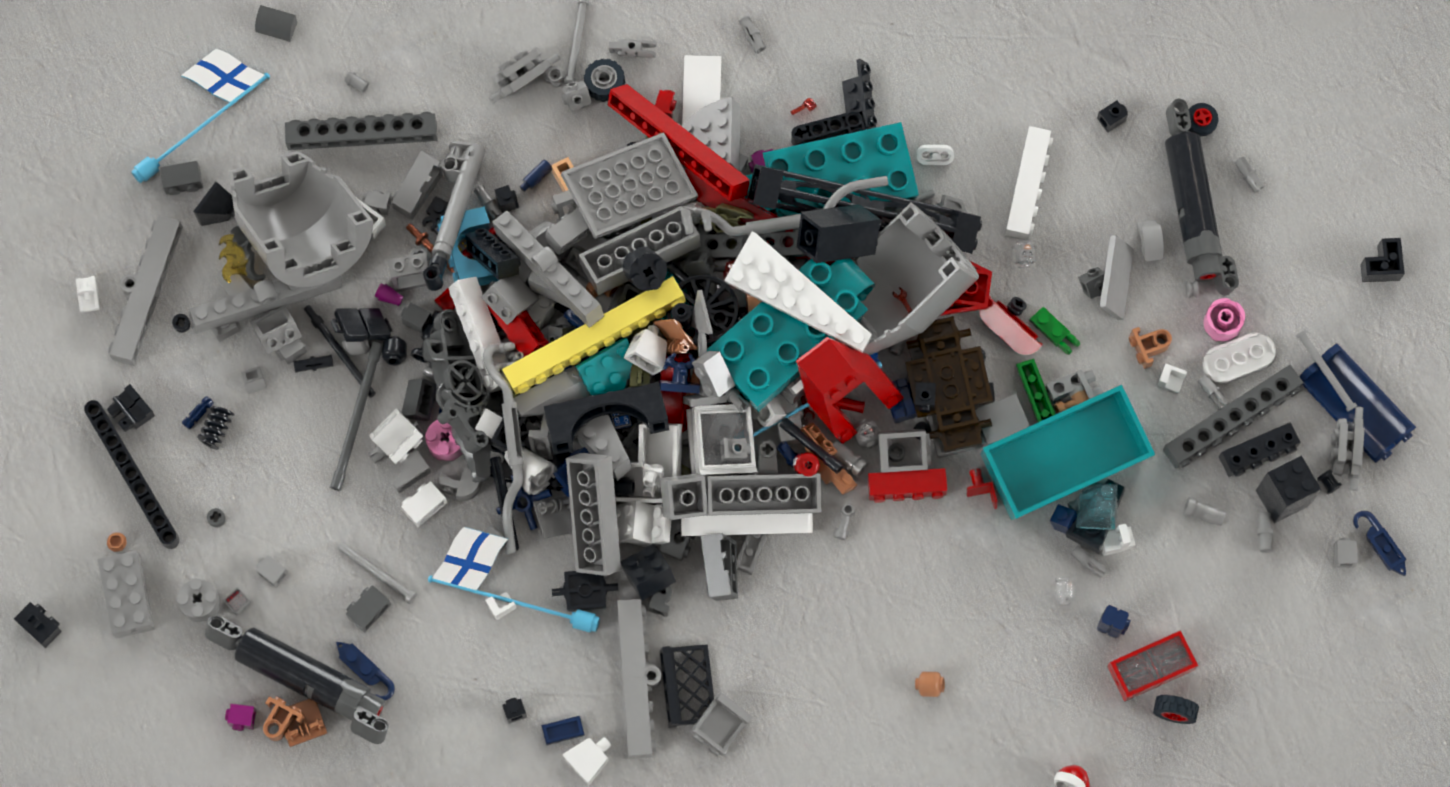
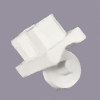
[76,276,100,313]
[643,463,664,498]

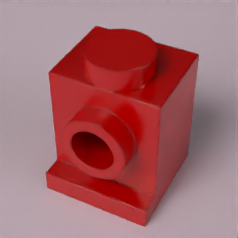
[655,90,677,119]

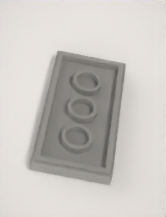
[1100,235,1134,320]

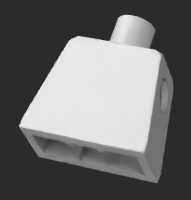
[624,325,667,375]
[562,737,612,786]

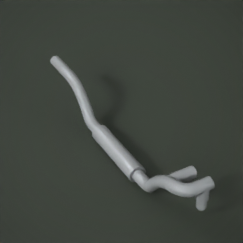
[681,176,888,237]
[483,342,524,554]

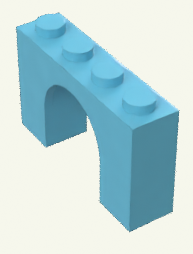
[438,207,499,286]

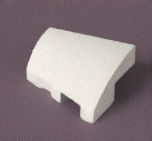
[746,396,786,427]

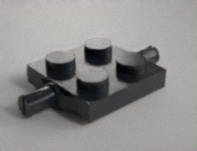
[552,571,619,612]

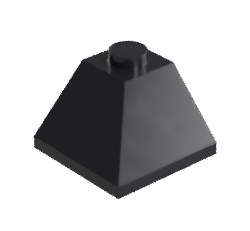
[193,182,235,226]

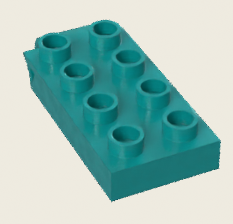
[745,122,919,217]
[707,258,875,412]

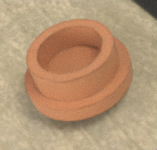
[107,532,127,552]

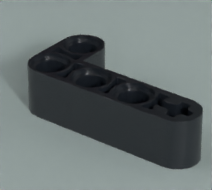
[791,111,866,146]

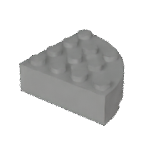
[681,97,741,171]

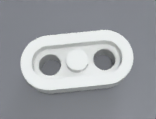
[916,145,954,165]

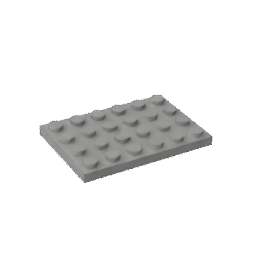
[561,133,698,239]

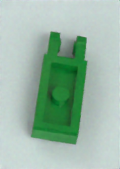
[1029,307,1080,355]

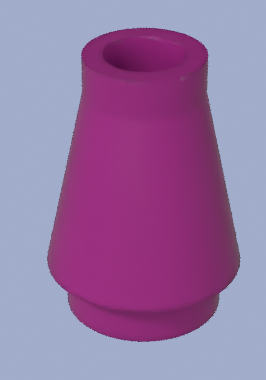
[374,283,404,306]

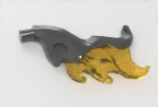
[218,226,266,283]

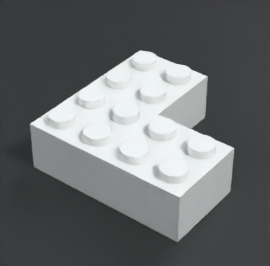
[615,423,682,503]

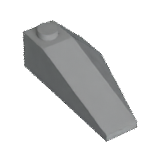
[513,366,590,417]

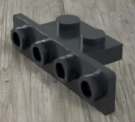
[842,59,877,129]

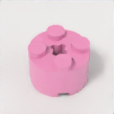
[1203,298,1245,341]
[425,420,462,461]

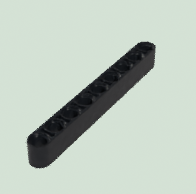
[84,400,180,549]

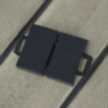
[330,308,393,342]

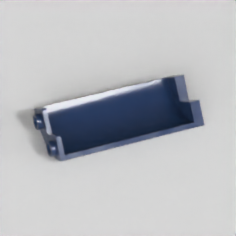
[1299,343,1416,463]

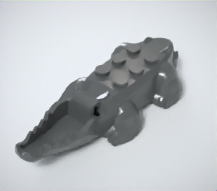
[422,309,504,483]

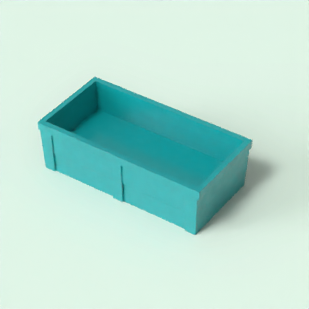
[980,385,1156,520]

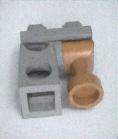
[1045,370,1103,414]

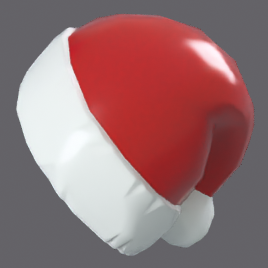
[1054,765,1090,787]

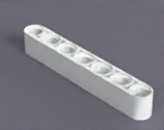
[681,513,813,536]

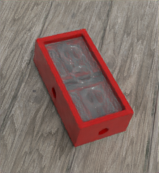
[1107,630,1198,702]

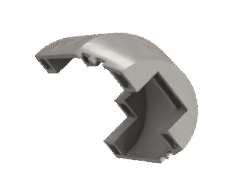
[229,151,373,287]
[854,202,979,355]

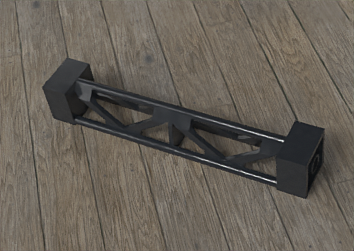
[747,164,982,254]

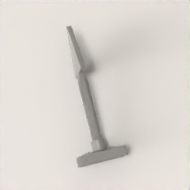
[683,290,727,407]

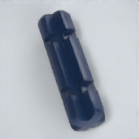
[182,396,214,429]

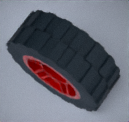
[1153,695,1199,724]

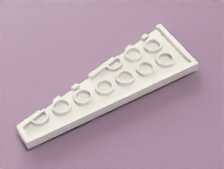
[725,231,872,353]

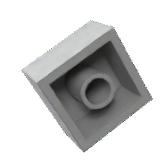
[660,474,708,520]

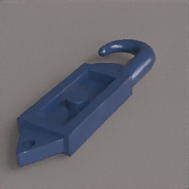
[1353,511,1407,576]
[336,642,395,700]

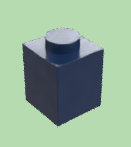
[1050,504,1078,534]

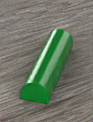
[1016,358,1056,423]

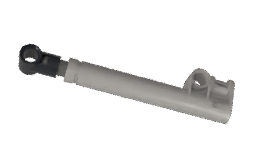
[423,141,485,291]

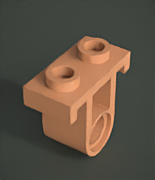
[1129,327,1172,369]
[263,696,306,741]

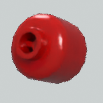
[793,452,820,477]

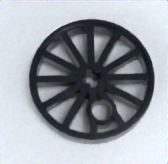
[666,275,740,348]

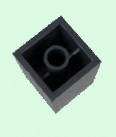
[796,204,880,263]
[1256,455,1321,524]

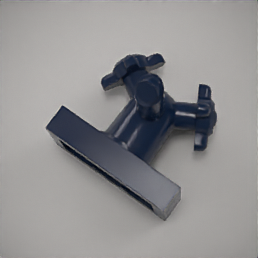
[659,353,700,393]

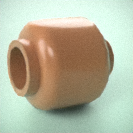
[915,671,945,697]

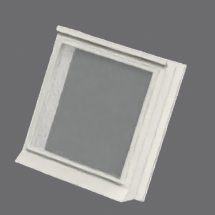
[686,404,758,476]

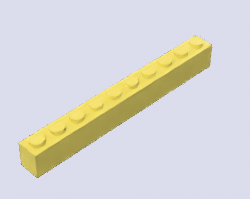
[502,276,686,395]

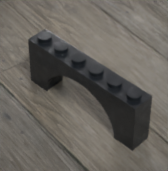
[544,382,669,455]

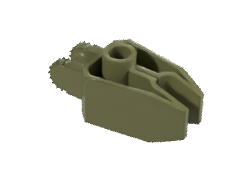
[700,203,754,232]

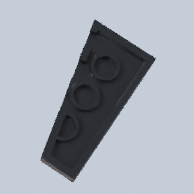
[1066,479,1125,554]

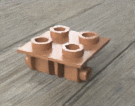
[653,319,697,354]
[284,699,327,747]

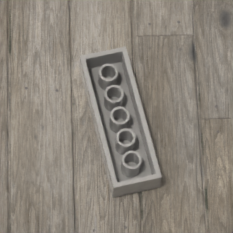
[579,206,701,295]
[566,453,621,576]
[705,474,821,516]

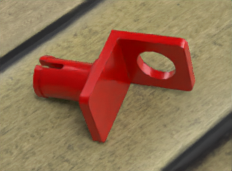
[966,468,998,509]

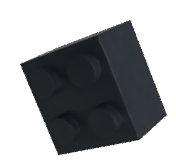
[621,543,676,600]

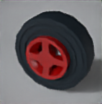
[1188,103,1219,136]

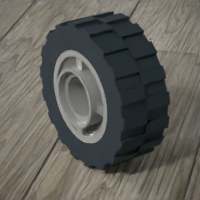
[584,58,626,102]

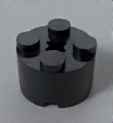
[623,247,667,291]

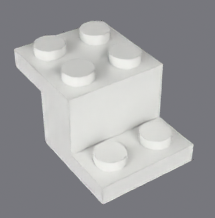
[369,408,423,464]
[616,500,672,547]

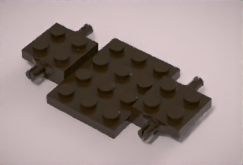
[905,316,993,453]

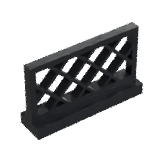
[659,644,714,728]

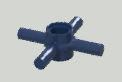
[496,475,552,530]

